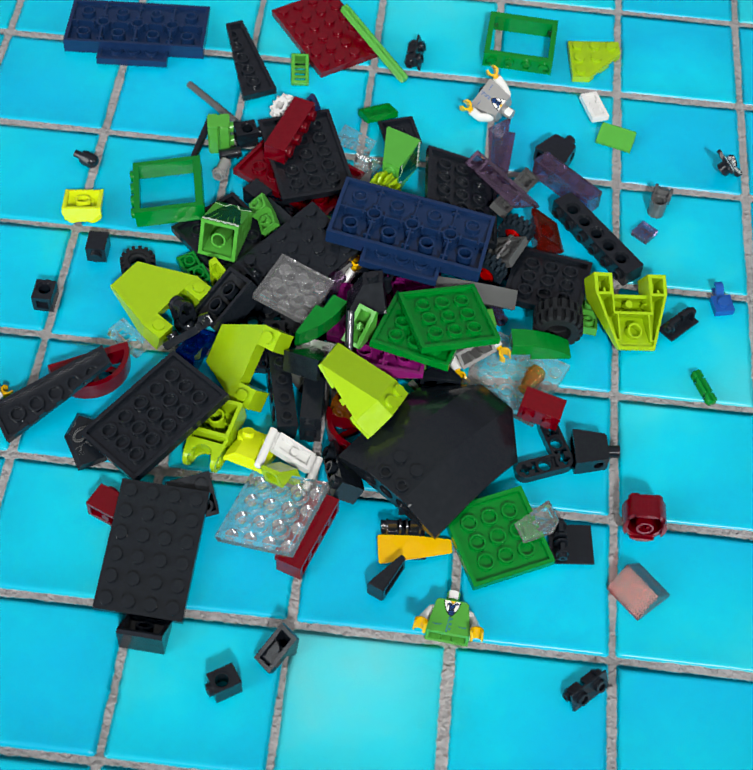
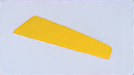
[377,535,452,564]

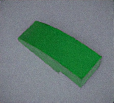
[294,294,347,346]
[509,329,571,359]

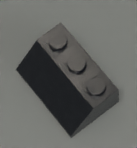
[194,266,265,333]

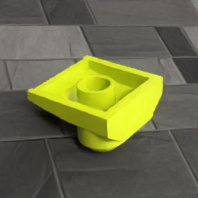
[61,189,104,223]
[223,427,277,474]

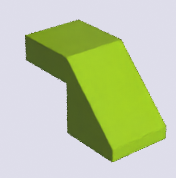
[260,462,302,488]

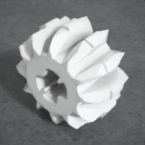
[269,93,294,118]

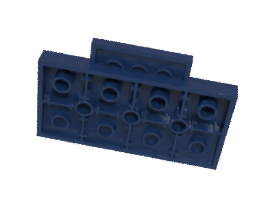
[63,0,210,68]
[325,177,496,287]

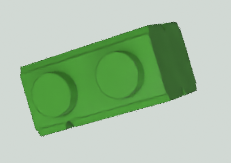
[207,114,234,153]

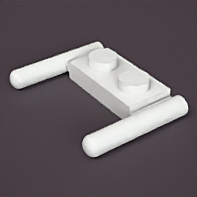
[254,427,323,497]

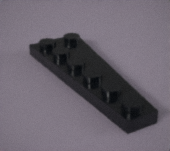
[0,345,113,443]

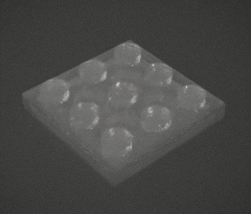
[252,254,334,324]

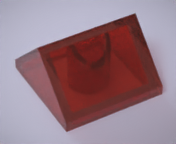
[528,207,564,254]
[607,563,670,621]

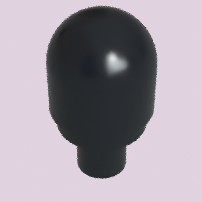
[73,150,99,168]

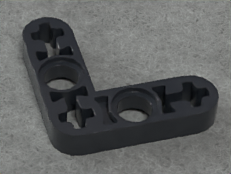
[515,425,574,483]

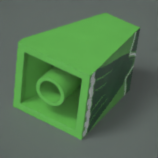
[382,126,421,189]
[198,201,253,262]

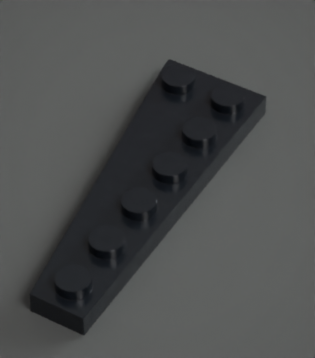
[226,20,277,101]

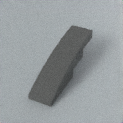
[489,167,540,219]
[434,276,518,310]

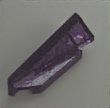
[488,118,515,195]
[465,150,540,208]

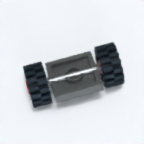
[478,213,535,286]

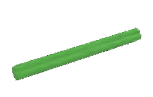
[341,4,408,83]

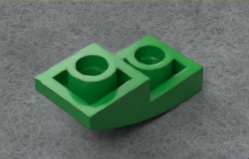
[176,251,210,283]

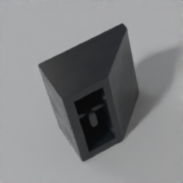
[165,471,219,517]

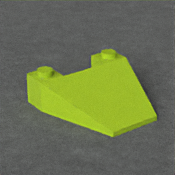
[110,261,211,349]
[584,272,667,351]
[206,324,294,412]

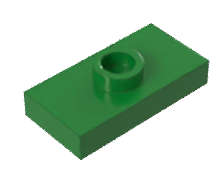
[358,103,398,124]

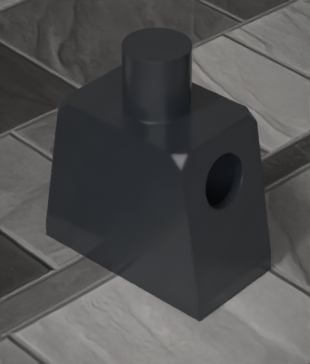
[533,134,576,176]
[569,429,620,474]

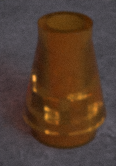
[518,364,546,394]

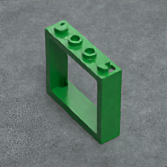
[482,11,558,75]
[130,155,206,227]

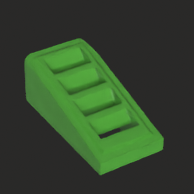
[291,53,309,86]

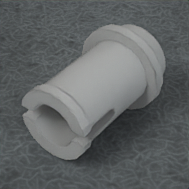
[212,157,231,181]

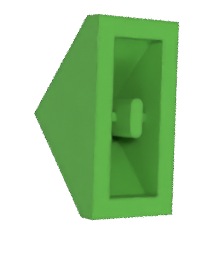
[341,303,378,350]

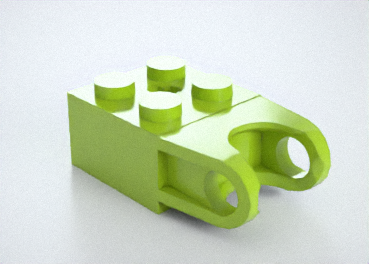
[182,400,247,473]

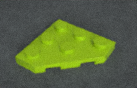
[567,41,620,82]

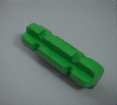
[691,369,717,406]

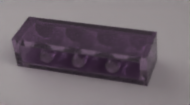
[532,151,602,212]

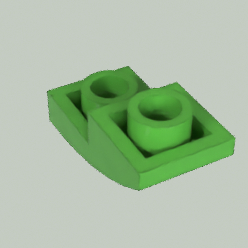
[249,193,280,237]
[582,299,598,336]

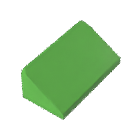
[595,122,637,153]

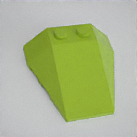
[318,343,408,439]

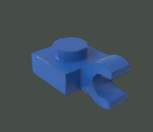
[709,281,735,316]

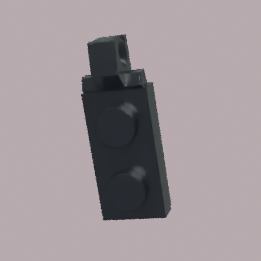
[162,311,215,350]

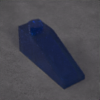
[175,329,217,370]

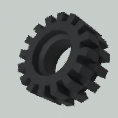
[120,246,156,275]

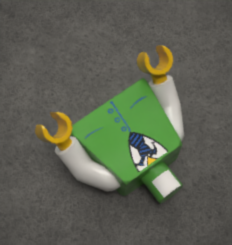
[412,590,484,647]

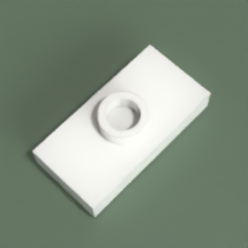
[579,91,609,123]

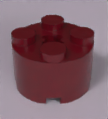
[622,493,667,542]

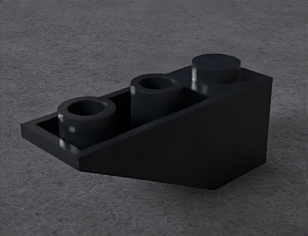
[322,439,365,504]

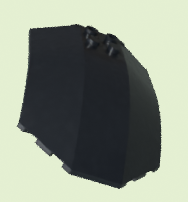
[338,384,518,539]

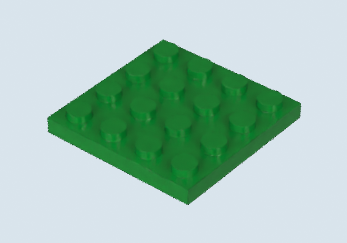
[397,284,501,354]
[369,291,458,372]
[447,486,555,591]

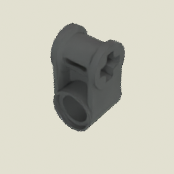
[647,183,674,219]

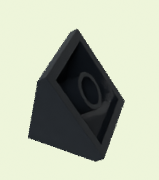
[116,614,172,655]

